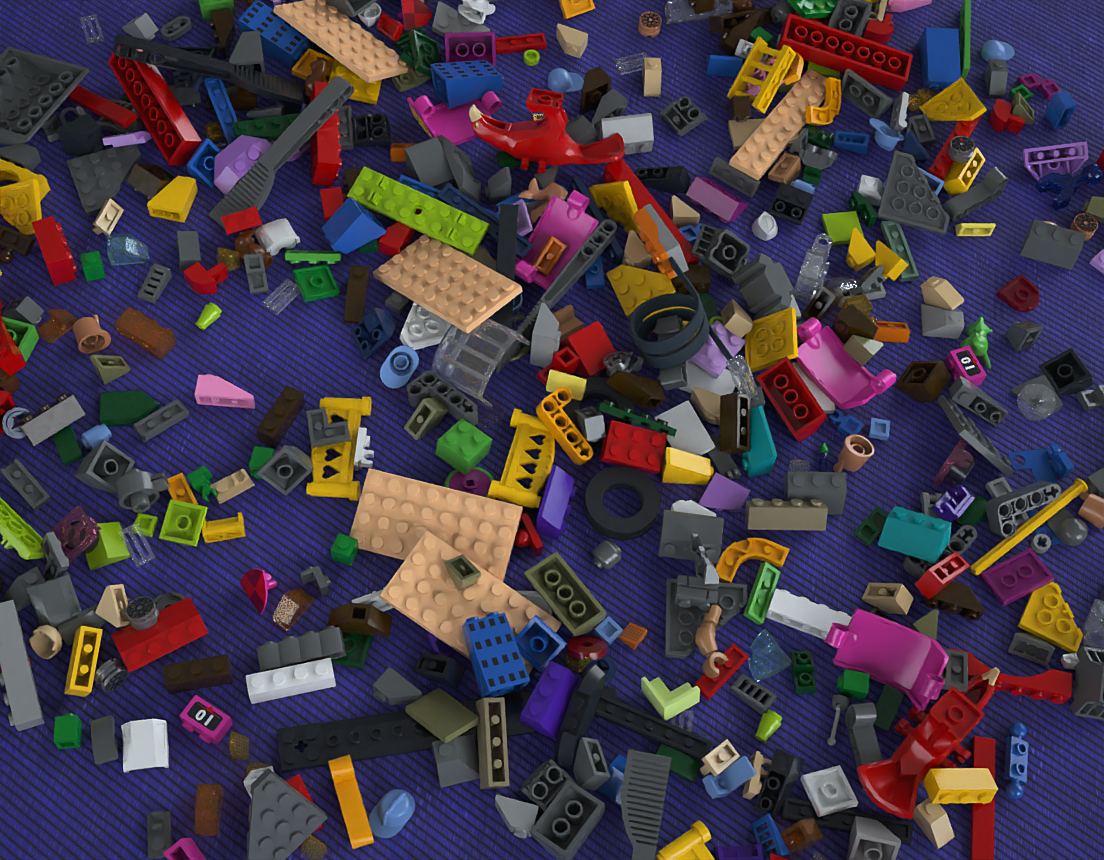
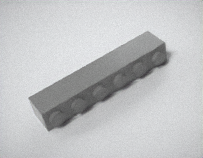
[0,600,45,732]

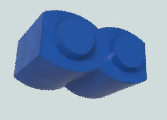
[1045,90,1077,130]

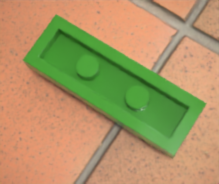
[285,250,342,264]
[743,562,781,625]

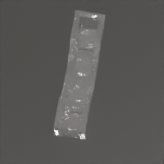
[664,0,733,24]

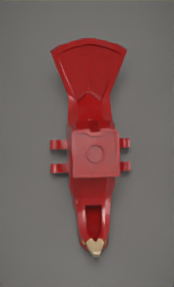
[469,88,625,174]
[856,667,1000,819]

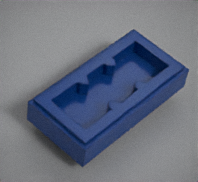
[584,255,605,289]

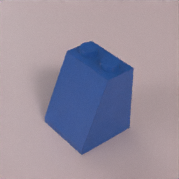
[322,197,387,254]

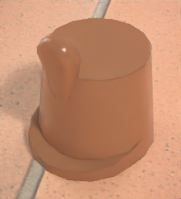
[73,314,111,354]
[833,434,874,472]
[1078,491,1104,530]

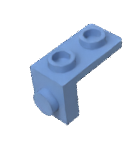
[702,756,756,799]

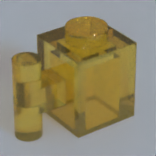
[841,294,877,323]

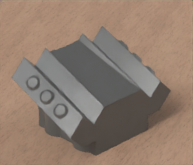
[692,224,750,285]
[733,253,794,321]
[1070,646,1104,720]

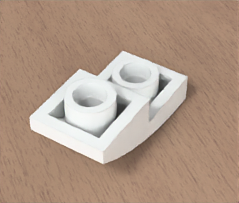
[735,39,768,64]

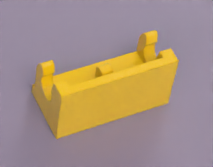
[202,512,246,543]

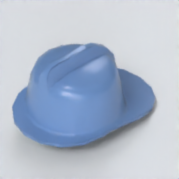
[869,118,905,151]
[380,346,419,388]
[369,789,415,838]

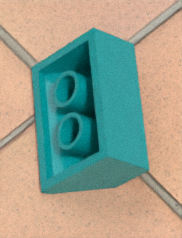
[740,406,777,477]
[878,506,952,563]

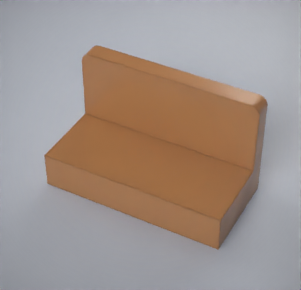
[768,153,801,185]
[553,304,584,342]

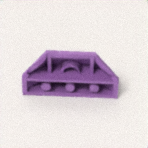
[214,135,271,195]
[1023,141,1089,182]

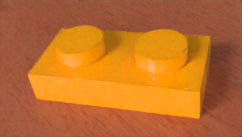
[167,473,198,505]

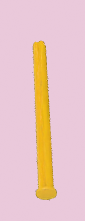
[970,478,1088,576]

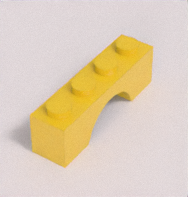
[0,159,50,202]

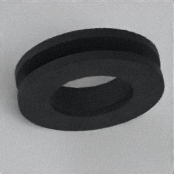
[562,377,634,448]
[584,466,660,541]

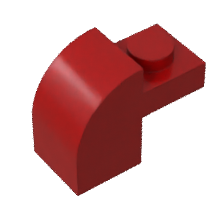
[863,13,895,45]
[989,99,1025,134]
[183,262,229,294]
[537,346,580,386]

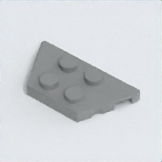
[432,1,490,38]

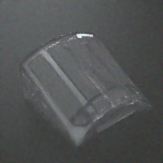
[431,318,530,408]

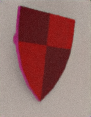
[398,0,433,30]
[240,568,277,615]

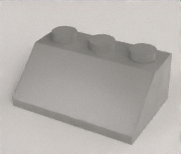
[598,113,654,155]
[530,303,561,368]

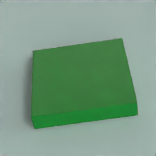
[292,264,340,302]

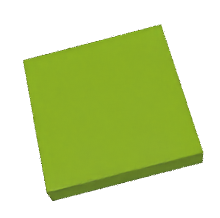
[821,211,865,246]

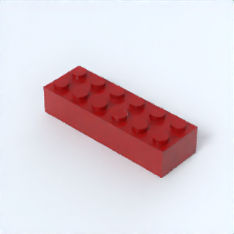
[308,81,342,187]

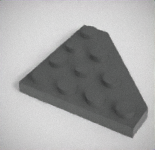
[66,144,141,217]
[877,150,950,236]
[937,395,1014,478]
[665,579,747,659]
[245,768,328,860]

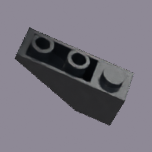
[635,166,691,194]
[754,749,805,819]

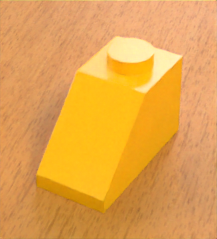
[846,227,876,272]
[875,240,908,281]

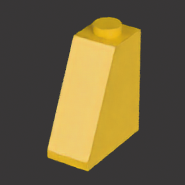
[147,175,198,223]
[662,447,714,485]

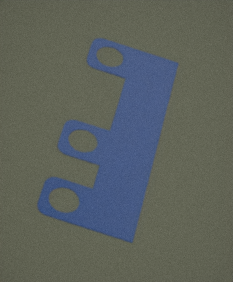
[1009,449,1067,546]

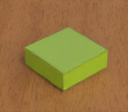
[132,513,159,537]

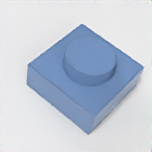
[868,418,890,441]
[594,616,623,646]

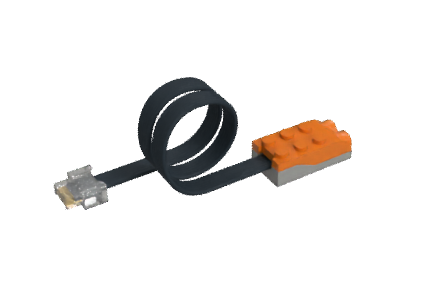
[628,204,758,399]

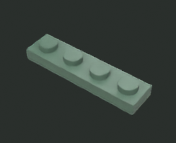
[880,221,919,282]

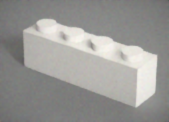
[766,589,852,640]
[246,658,336,704]

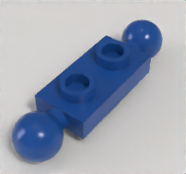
[1004,722,1029,799]

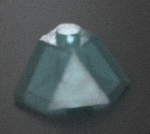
[107,233,149,266]

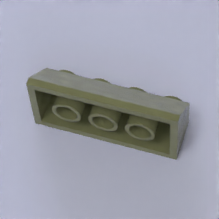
[524,551,607,637]

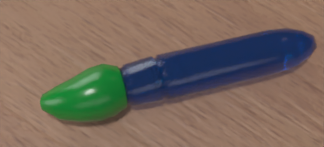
[819,442,828,472]

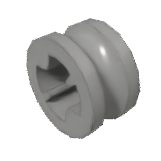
[1031,534,1051,553]

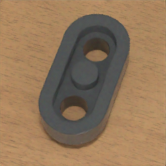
[161,16,192,41]

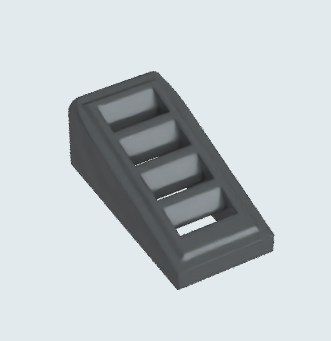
[247,105,285,119]
[137,263,172,304]
[730,673,777,715]

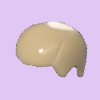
[29,625,62,659]

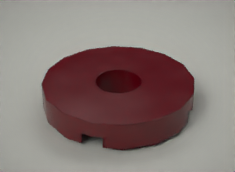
[566,636,608,660]

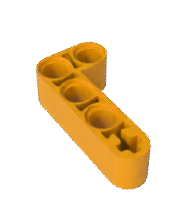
[536,387,593,465]
[328,755,374,849]

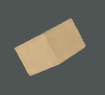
[670,195,700,228]
[95,584,131,627]

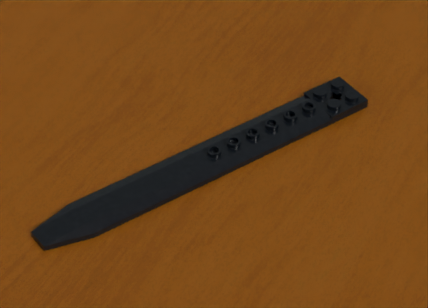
[277,687,618,773]

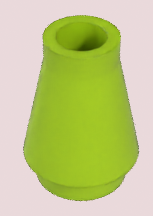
[195,302,222,330]
[755,710,782,743]

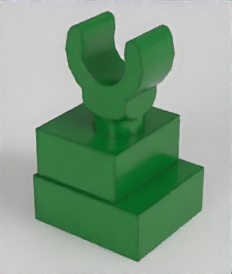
[187,465,218,502]

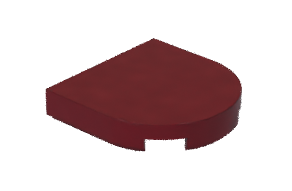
[996,274,1040,312]

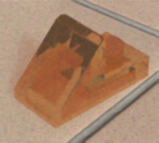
[36,309,79,345]

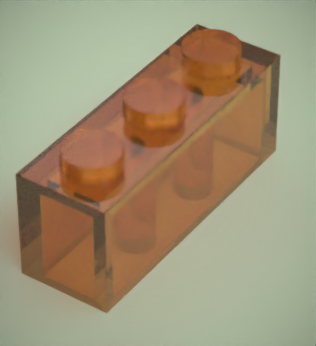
[114,307,176,359]

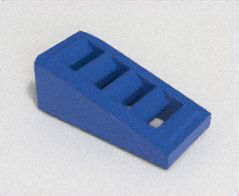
[833,131,870,155]
[751,813,790,860]

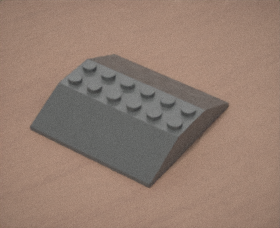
[0,47,90,146]

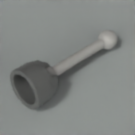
[827,695,849,746]

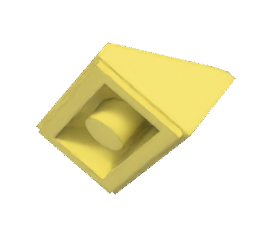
[955,223,996,236]
[546,369,587,401]

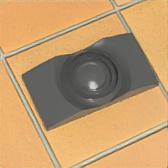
[438,135,481,204]

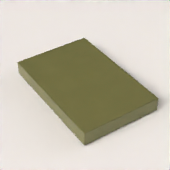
[405,687,479,744]

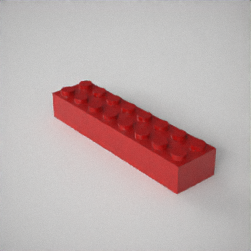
[777,13,913,92]
[107,45,202,166]

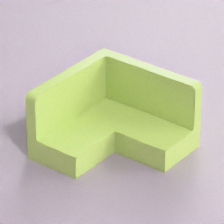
[641,676,700,721]

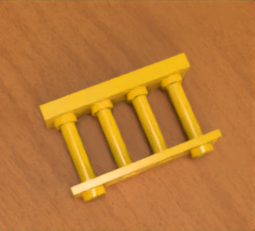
[727,36,796,114]

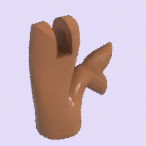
[518,178,568,225]

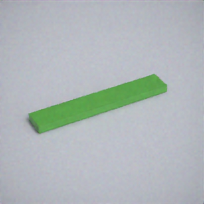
[959,0,971,80]

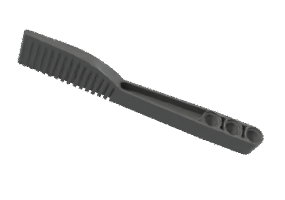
[209,76,354,236]
[495,219,617,373]
[621,749,672,860]

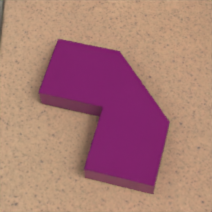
[1017,73,1062,100]

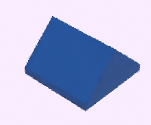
[707,54,743,77]
[186,138,221,188]
[515,615,567,673]
[597,754,627,806]

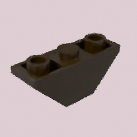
[919,581,985,621]
[327,603,393,637]

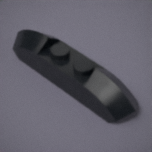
[554,664,606,767]

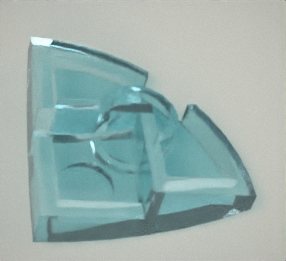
[748,628,793,682]

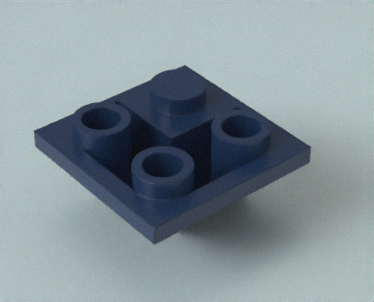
[351,308,396,360]

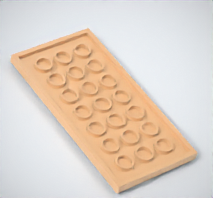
[273,0,411,83]
[373,235,523,334]
[349,468,523,582]
[379,530,562,692]

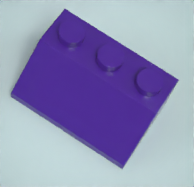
[536,465,577,539]
[519,660,579,741]

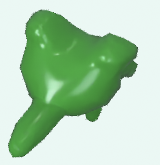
[960,316,993,369]

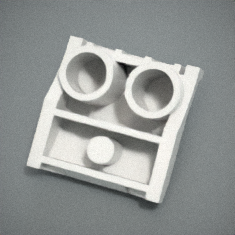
[254,218,300,256]
[121,719,169,773]

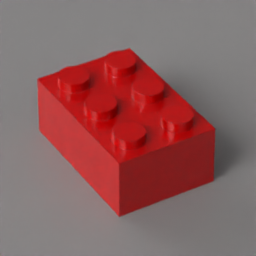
[31,216,77,286]
[599,420,667,475]

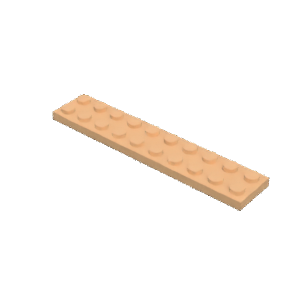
[729,69,826,181]

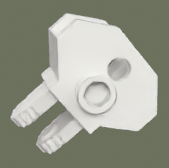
[458,0,495,24]

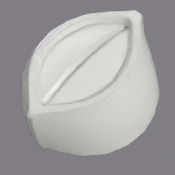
[358,2,381,27]
[752,211,778,241]

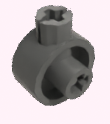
[115,469,170,512]

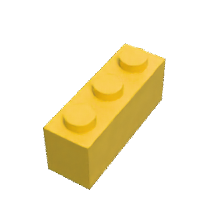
[943,147,985,196]
[64,626,103,697]
[923,768,998,804]

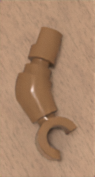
[695,604,729,678]

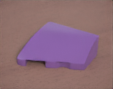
[698,473,751,512]

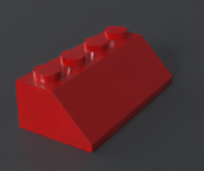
[755,357,827,442]
[111,596,209,673]

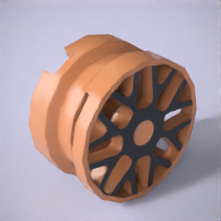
[638,12,662,37]
[1070,213,1098,241]

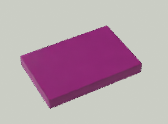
[980,548,1055,607]

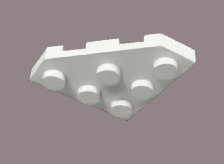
[399,302,457,350]

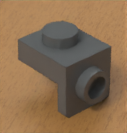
[300,565,331,597]

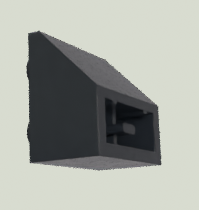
[768,182,814,226]

